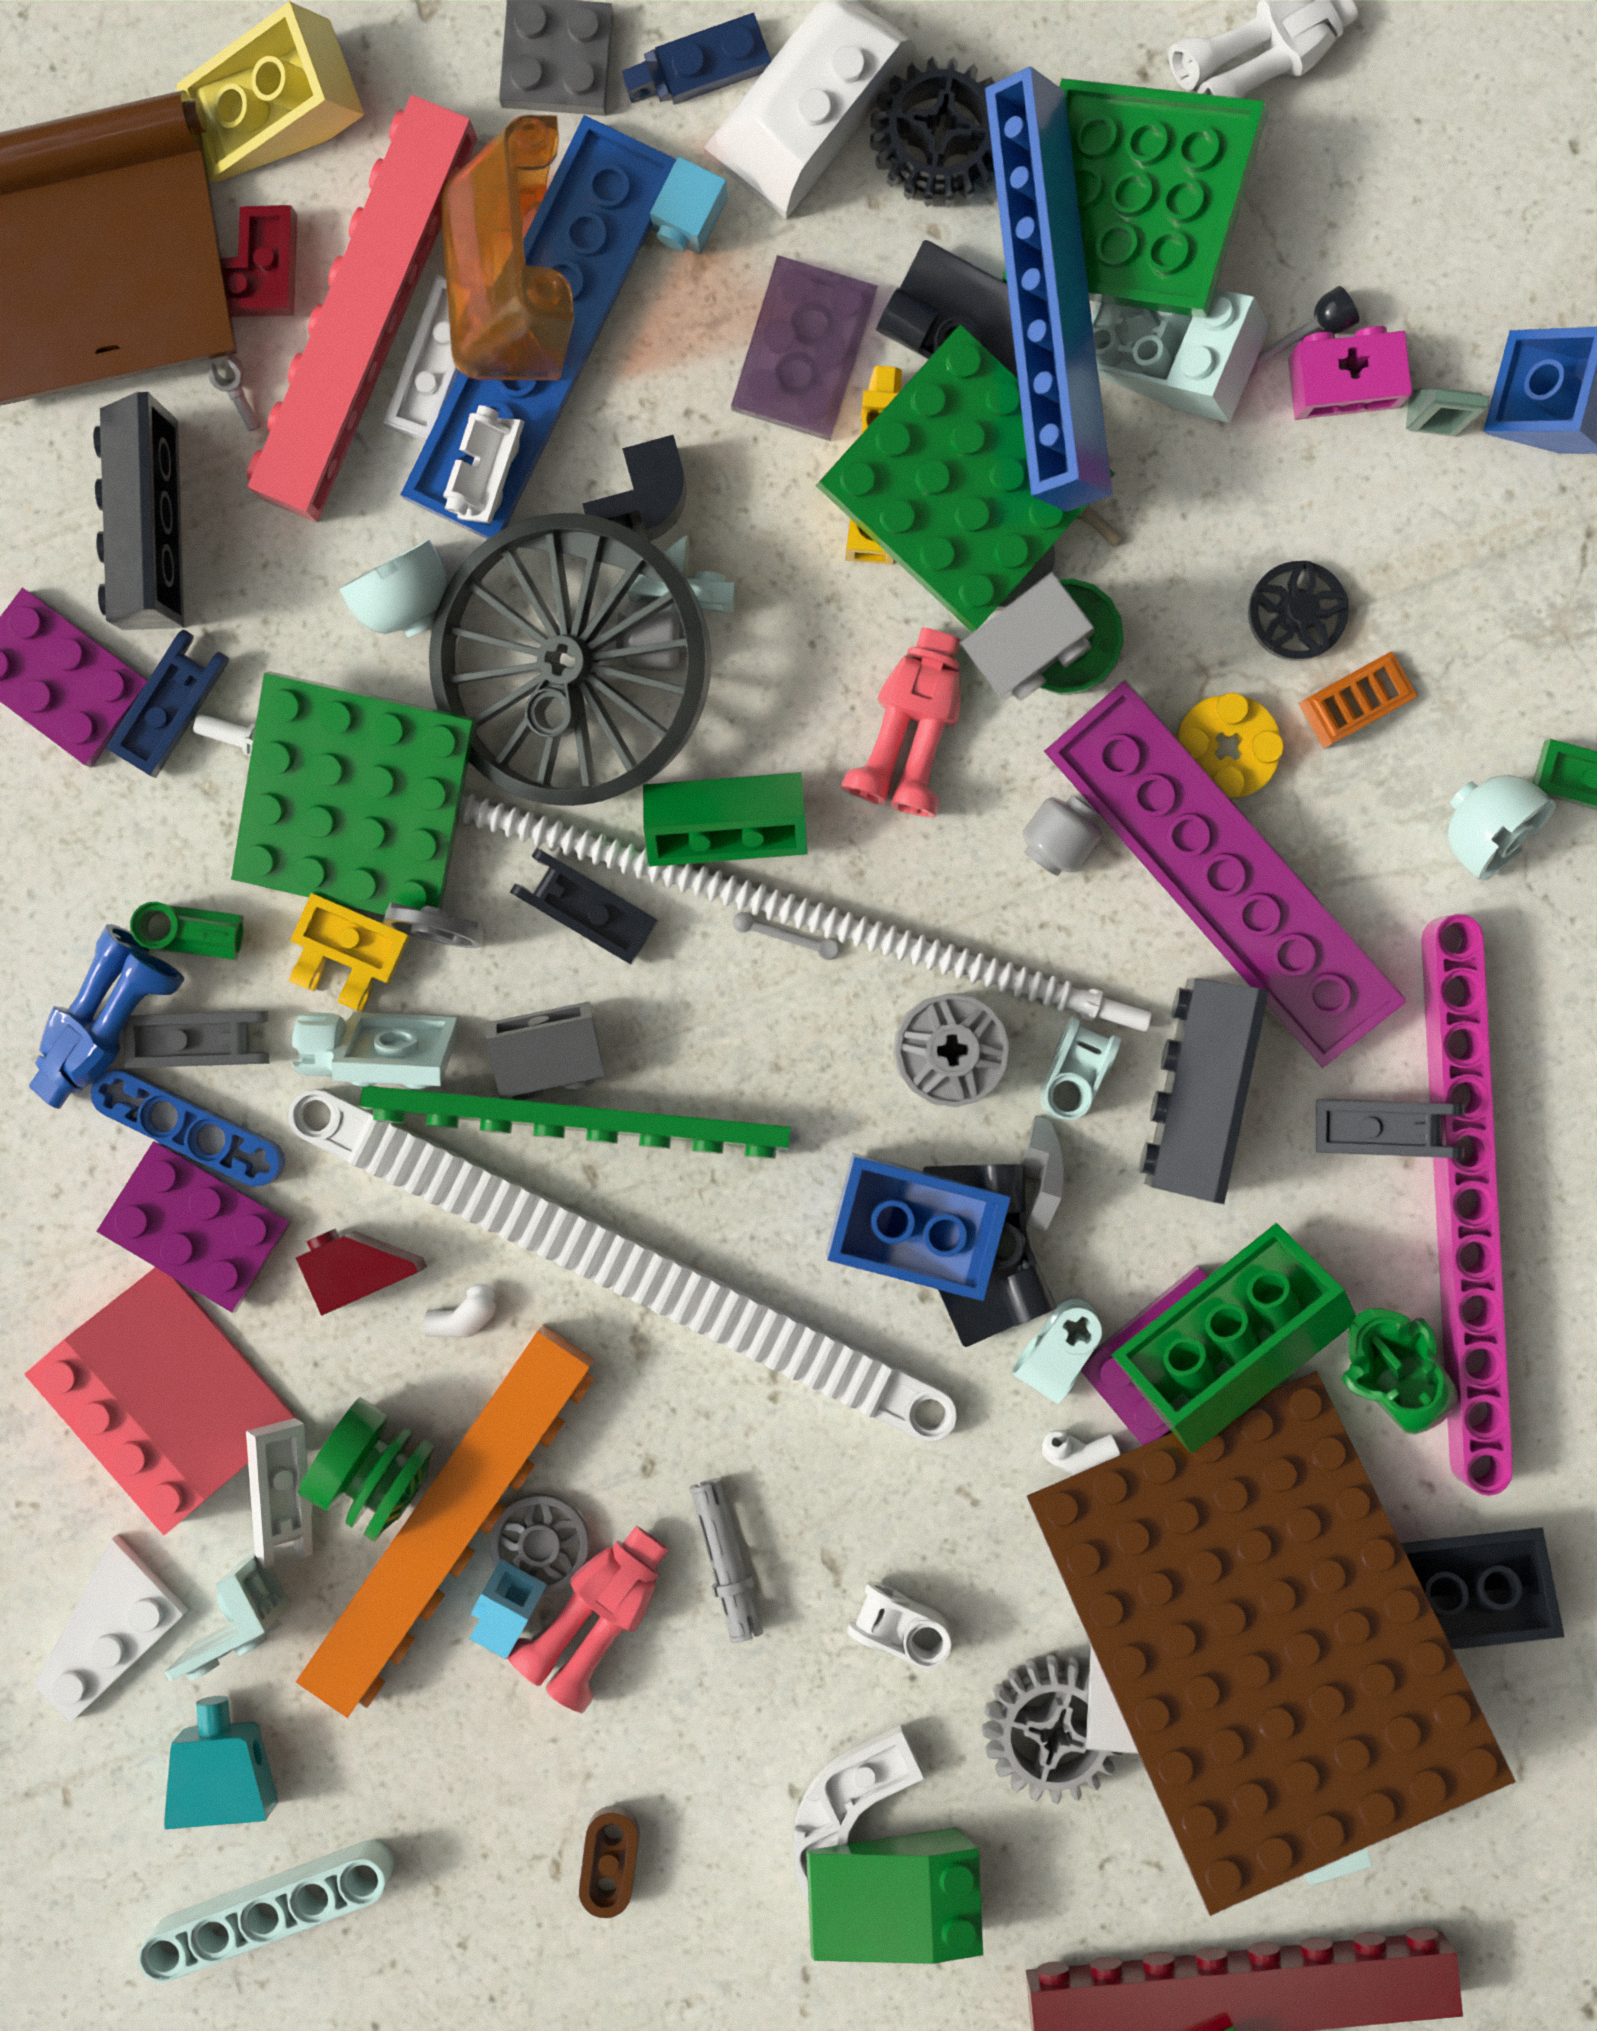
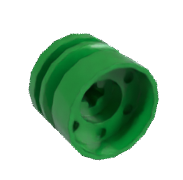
[1040,578,1124,695]
[297,1397,437,1542]

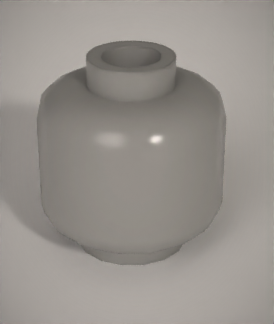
[616,601,687,671]
[1023,795,1102,876]

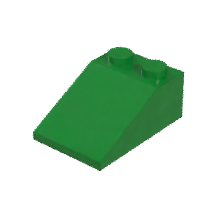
[806,1827,983,1964]

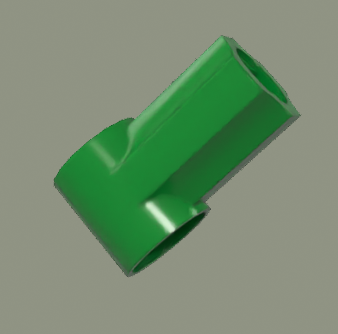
[130,902,244,961]

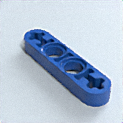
[90,1070,285,1187]

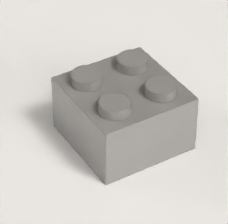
[961,573,1095,701]

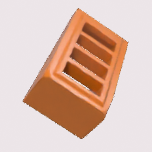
[1298,651,1418,749]

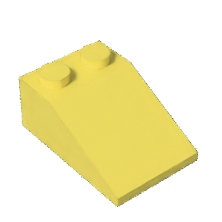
[176,1,365,182]

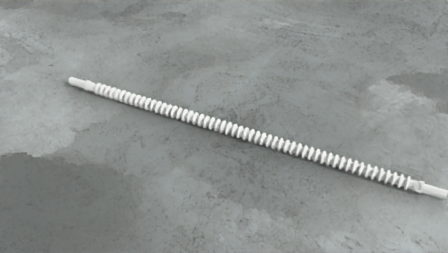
[193,713,1152,1032]

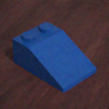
[826,1152,1011,1301]

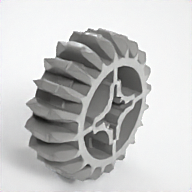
[982,1654,1123,1805]

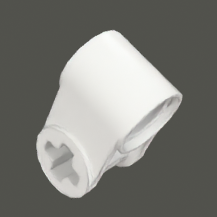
[847,1581,951,1669]

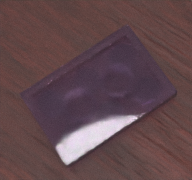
[731,255,878,441]

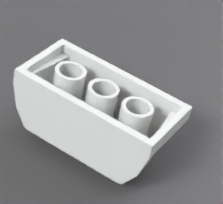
[704,0,916,220]

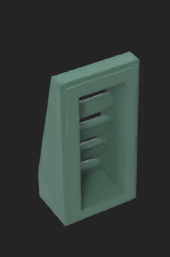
[1405,388,1489,437]

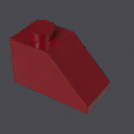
[296,1228,427,1316]

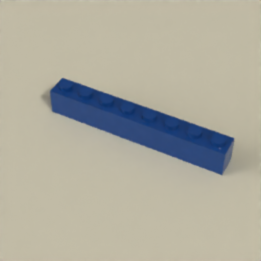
[985,66,1113,512]

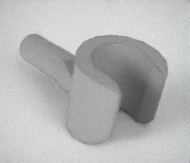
[209,355,260,432]

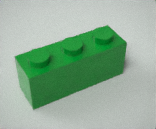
[643,772,808,867]

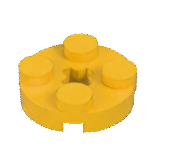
[1175,692,1284,800]

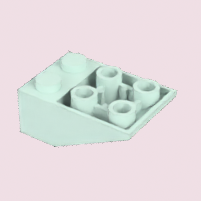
[1091,289,1270,423]

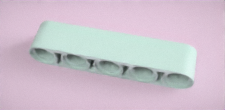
[138,1840,395,1982]

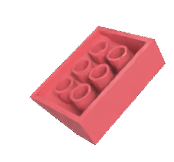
[24,1267,299,1536]

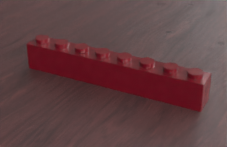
[1025,1927,1463,2031]

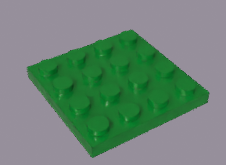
[1002,78,1269,318]
[816,324,1115,633]
[231,671,477,915]

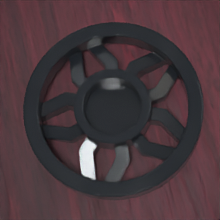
[1248,561,1349,661]

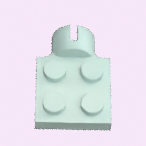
[292,1012,458,1089]

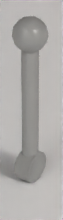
[733,912,838,960]

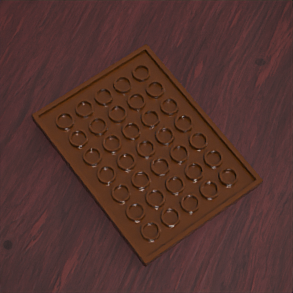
[1027,1371,1516,1916]

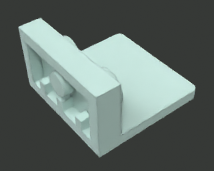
[165,1553,291,1681]

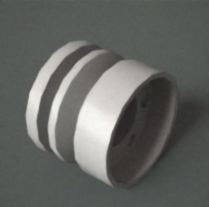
[892,994,1009,1107]

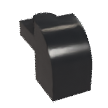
[582,434,687,541]

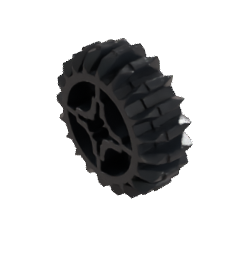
[870,56,995,208]

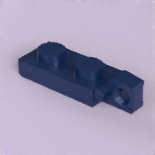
[622,12,771,105]

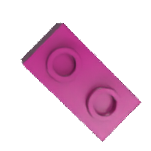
[1288,326,1412,420]

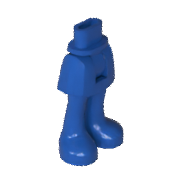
[29,924,185,1109]

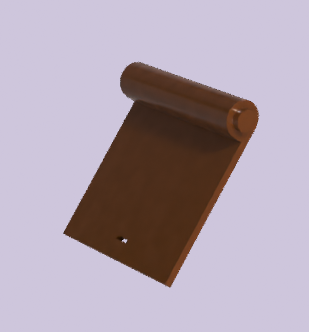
[0,90,238,406]

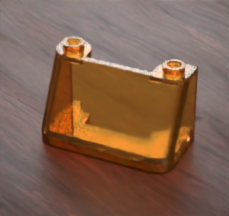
[440,115,574,380]

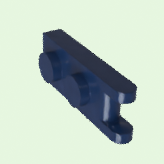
[106,629,229,778]

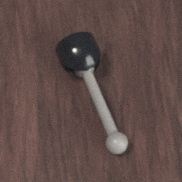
[1249,286,1360,377]

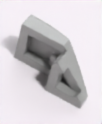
[1020,1115,1064,1231]

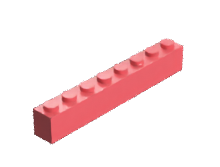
[247,94,478,523]

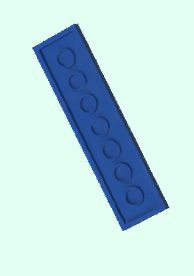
[400,115,677,539]

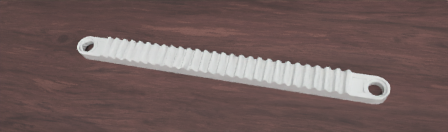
[288,1089,957,1442]

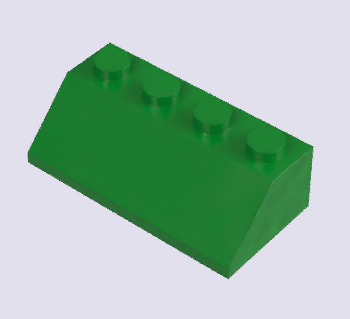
[1111,1222,1356,1454]

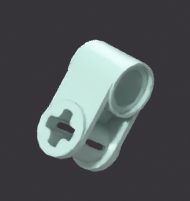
[1039,1016,1121,1120]
[1012,1298,1102,1404]

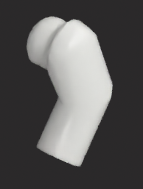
[424,1284,497,1337]
[1042,1430,1120,1475]

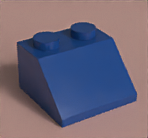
[1483,327,1597,454]

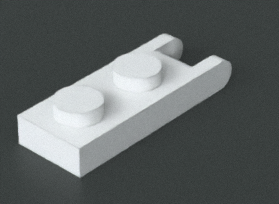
[246,1418,313,1570]

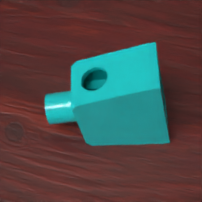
[164,1696,278,1830]

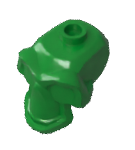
[1341,1308,1458,1435]

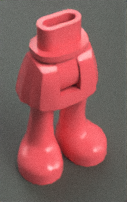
[841,627,962,818]
[507,1525,669,1714]

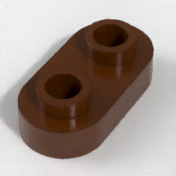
[579,1806,640,1918]

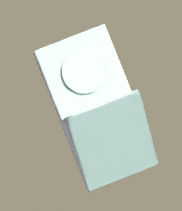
[627,536,736,614]

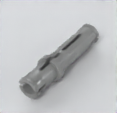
[689,1478,763,1643]

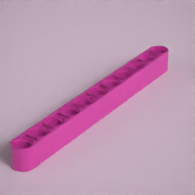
[1421,914,1513,1496]

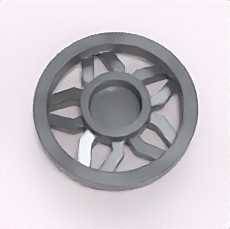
[383,902,484,948]
[490,1493,589,1595]

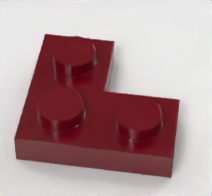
[222,205,298,317]

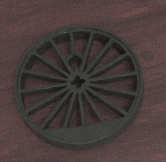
[429,513,711,806]

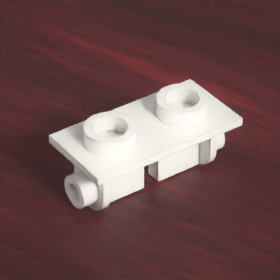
[443,405,524,524]

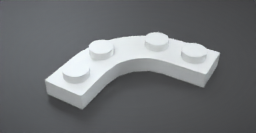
[793,1725,924,1906]

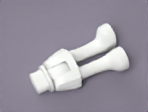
[1168,0,1358,98]

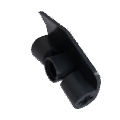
[876,240,1018,379]
[923,1164,1058,1347]

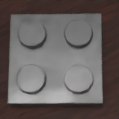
[499,0,614,116]

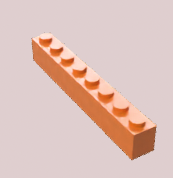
[295,1324,595,1718]

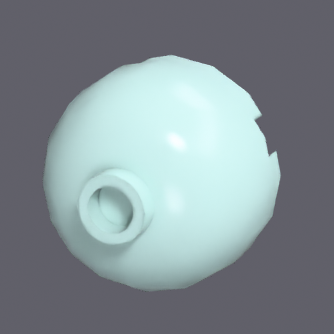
[339,540,448,638]
[1447,775,1556,881]

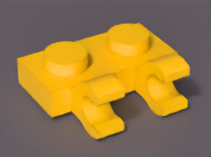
[289,893,411,1012]

